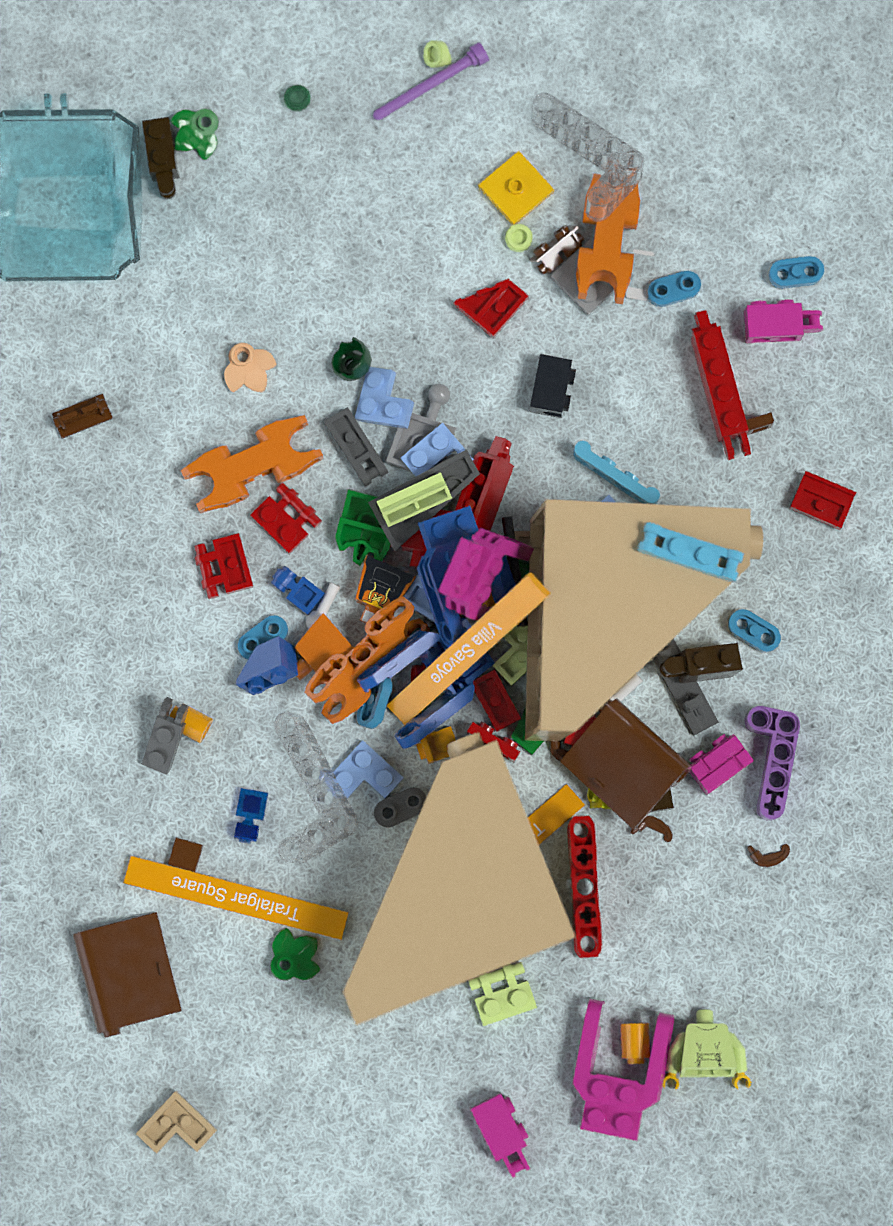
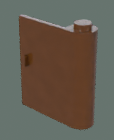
[560,698,692,830]
[73,912,182,1038]

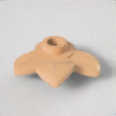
[224,343,277,392]

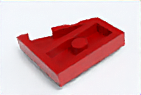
[454,279,529,339]

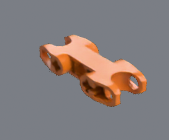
[576,173,640,304]
[181,415,324,514]
[304,596,430,724]

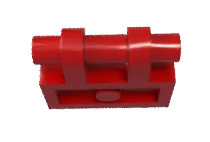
[250,483,322,555]
[194,533,254,599]

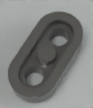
[374,787,427,828]

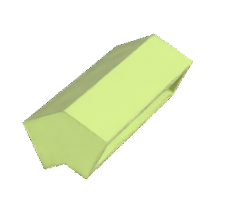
[377,472,452,527]

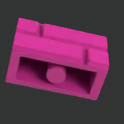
[689,734,753,795]

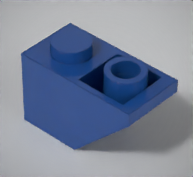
[236,636,298,695]

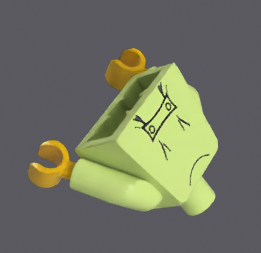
[663,1009,751,1090]

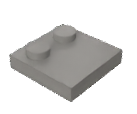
[551,240,614,316]

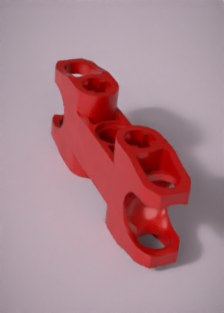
[567,815,602,958]

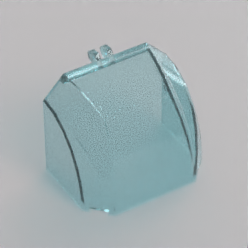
[0,93,142,281]

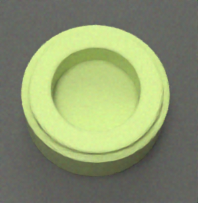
[505,224,533,252]

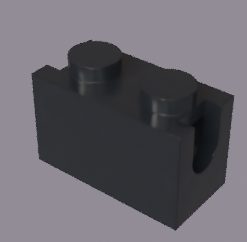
[529,354,576,418]

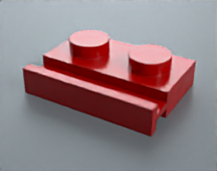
[789,471,857,530]

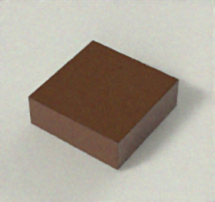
[746,412,774,435]
[168,838,204,872]

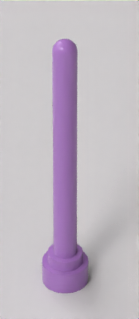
[373,42,489,120]

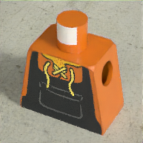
[356,556,415,624]

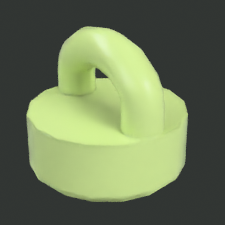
[423,40,452,68]

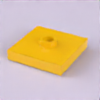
[478,151,555,225]

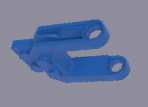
[417,506,524,647]
[357,618,495,749]

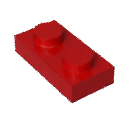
[473,670,521,733]
[467,721,520,763]

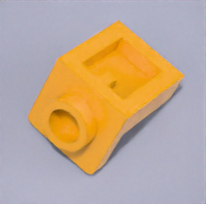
[416,726,456,764]

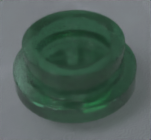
[284,85,311,112]

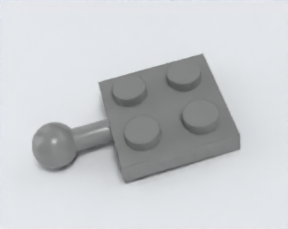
[386,384,456,472]

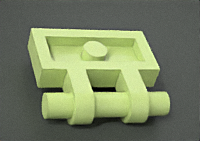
[468,962,537,1026]

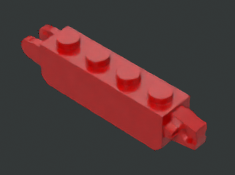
[691,310,751,460]
[455,436,514,531]

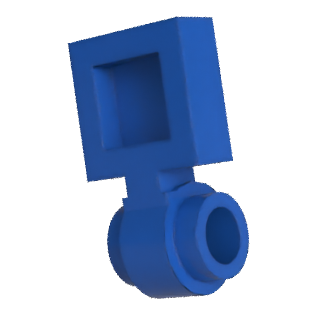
[271,565,325,615]

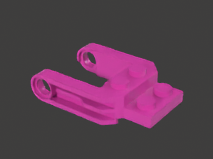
[438,528,534,620]
[573,998,674,1141]

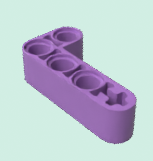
[744,706,800,821]

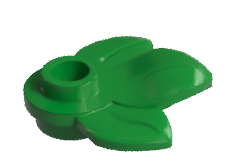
[170,109,219,160]
[270,928,321,981]

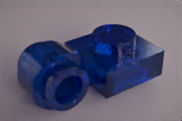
[234,788,269,844]

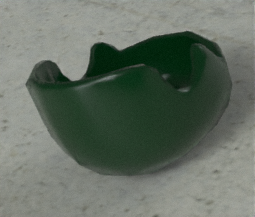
[331,337,372,381]

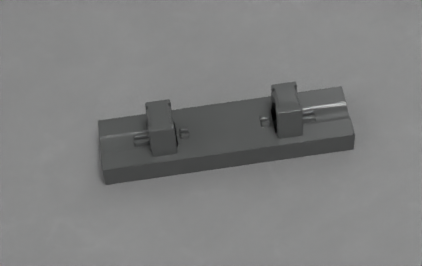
[652,638,719,736]

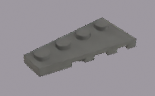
[368,449,480,551]

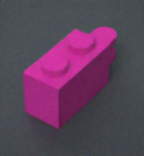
[744,299,823,343]
[470,1092,530,1178]

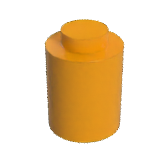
[169,703,213,743]
[620,1023,650,1064]

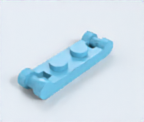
[573,441,660,504]
[637,522,744,582]

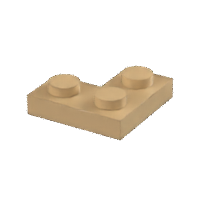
[136,1091,217,1154]

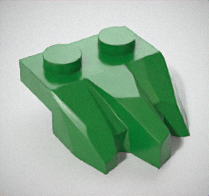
[335,489,391,566]

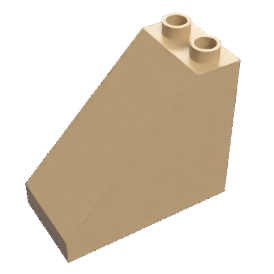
[525,499,763,741]
[343,733,575,1025]

